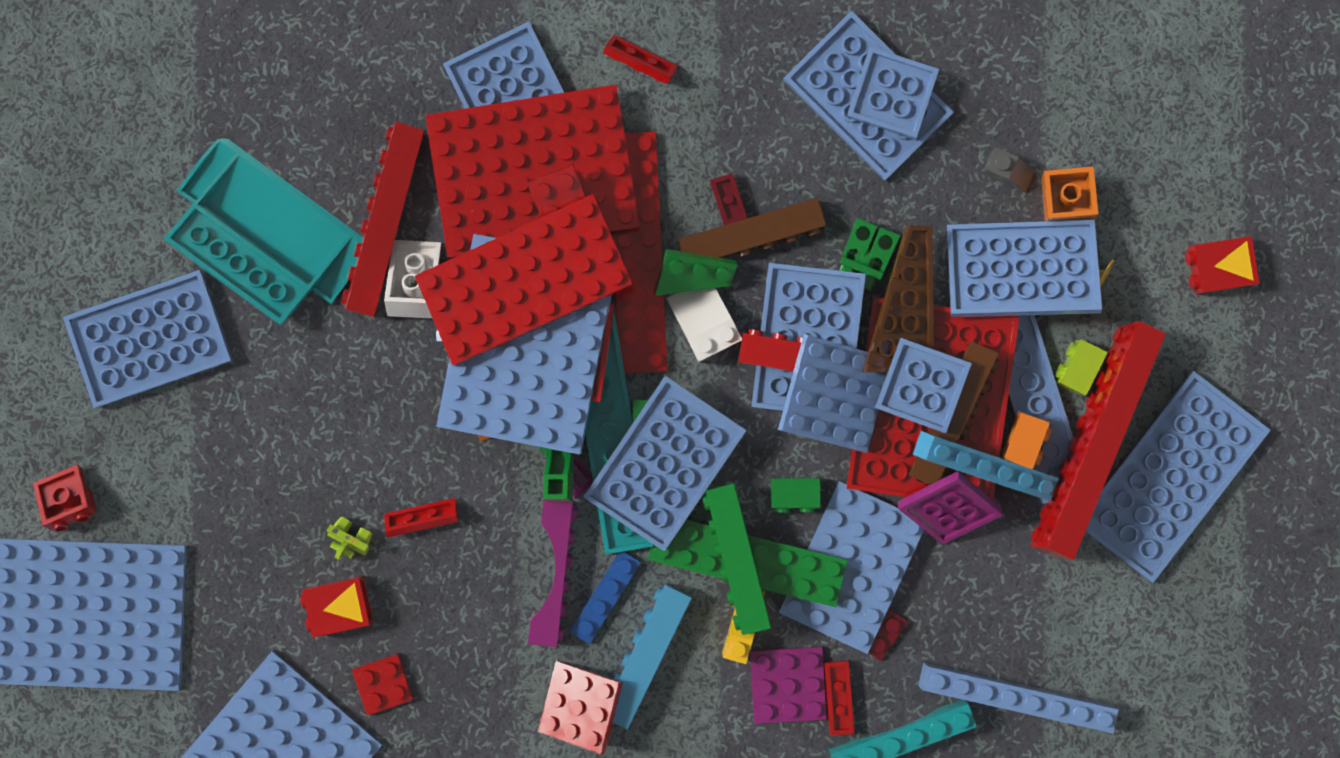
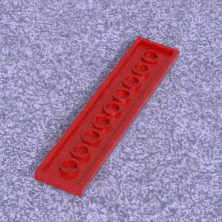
[613,132,667,374]

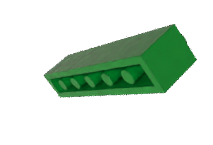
[702,484,771,635]

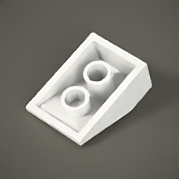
[384,240,441,318]
[666,288,742,362]

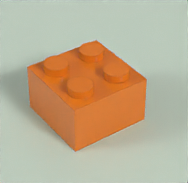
[1041,167,1098,221]
[1001,410,1052,469]

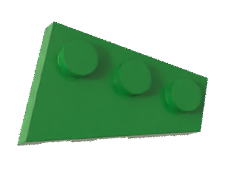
[654,249,737,296]

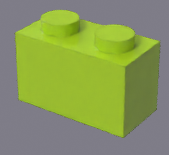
[1055,339,1108,396]

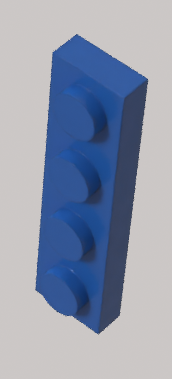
[569,551,641,644]

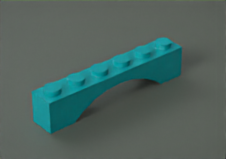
[828,699,977,758]

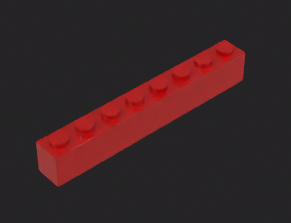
[341,122,424,317]

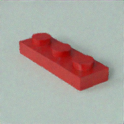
[603,34,678,85]
[384,498,459,538]
[824,660,854,736]

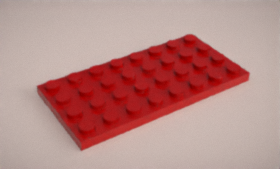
[415,194,634,366]

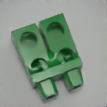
[839,218,901,291]

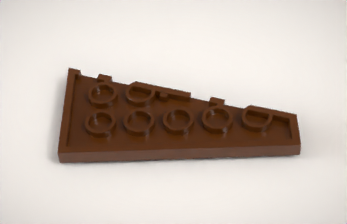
[862,225,934,372]

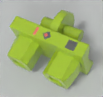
[327,517,372,560]

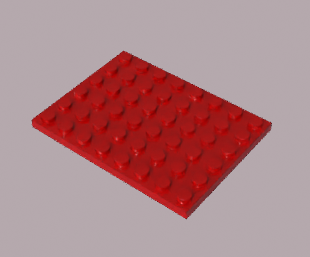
[425,84,640,259]
[846,297,1019,500]

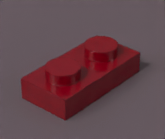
[709,173,747,225]
[868,608,909,661]

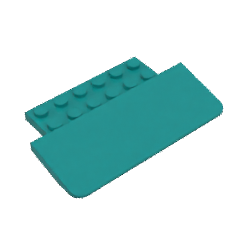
[163,138,363,327]

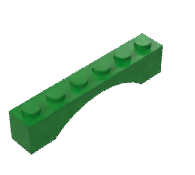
[543,448,574,502]

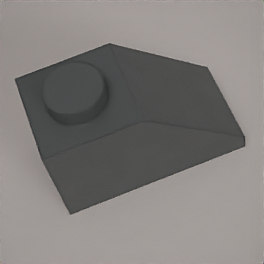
[981,147,1035,192]

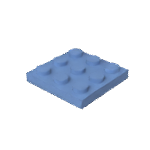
[847,47,939,139]
[875,338,972,433]

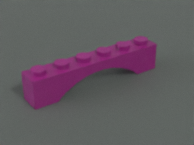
[528,500,578,647]

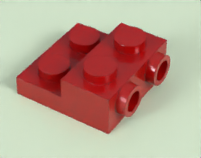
[33,465,97,532]

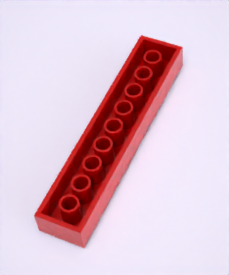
[1030,321,1166,560]

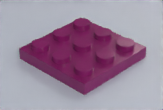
[898,471,1003,544]
[750,646,826,724]

